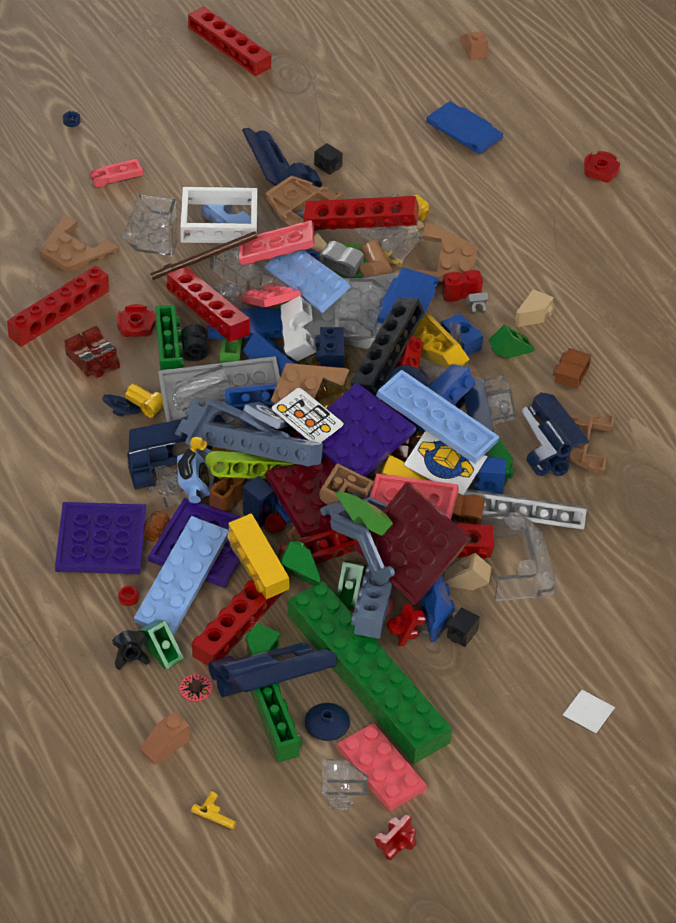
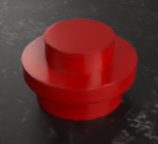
[265,513,286,533]
[118,586,139,606]

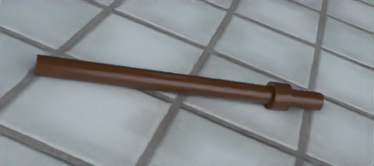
[150,231,258,280]

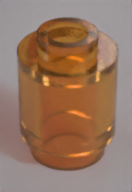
[144,511,170,542]

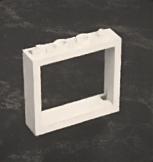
[180,187,257,243]

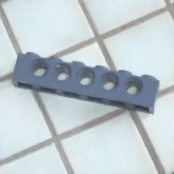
[202,422,323,466]
[351,564,394,639]

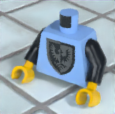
[177,437,222,503]

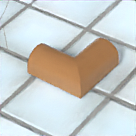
[359,239,393,278]
[319,463,374,505]

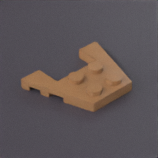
[265,176,343,226]
[40,214,119,273]
[417,221,478,283]
[270,363,349,405]
[568,414,616,476]

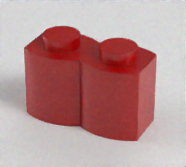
[442,270,483,302]

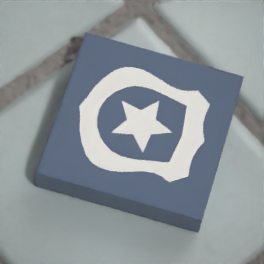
[243,402,291,429]

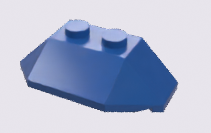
[224,382,278,427]
[419,575,455,642]

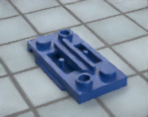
[426,101,503,155]
[377,267,439,332]
[208,308,284,340]

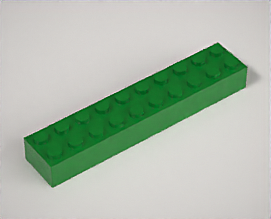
[287,581,452,764]

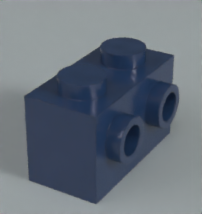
[316,327,345,368]
[243,476,275,527]

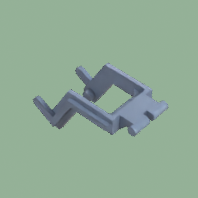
[174,398,290,481]
[320,494,395,585]

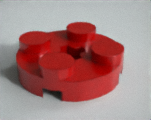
[584,151,620,183]
[116,304,155,337]

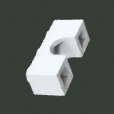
[281,296,316,361]

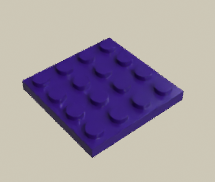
[299,383,416,477]
[148,498,260,588]
[55,502,146,574]

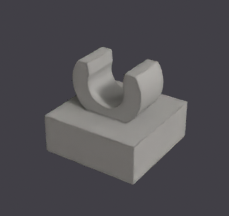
[465,292,489,314]

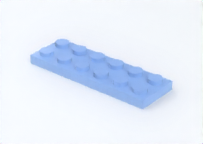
[264,250,351,313]
[376,370,499,464]
[134,516,229,637]

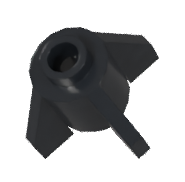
[112,630,150,670]

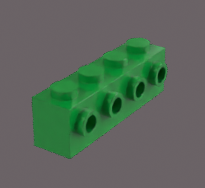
[155,305,184,371]
[250,683,302,762]

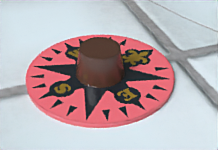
[179,674,212,702]

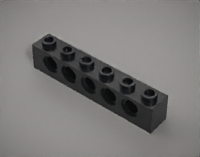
[350,297,425,398]

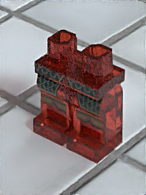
[64,325,120,379]

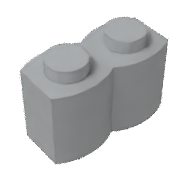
[319,241,364,277]

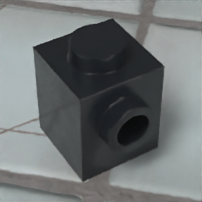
[314,143,343,175]
[446,607,480,647]

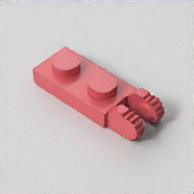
[90,159,143,187]

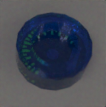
[63,111,81,127]

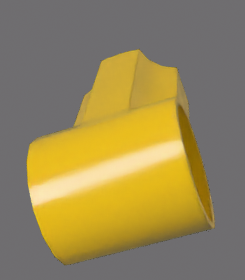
[125,384,163,418]

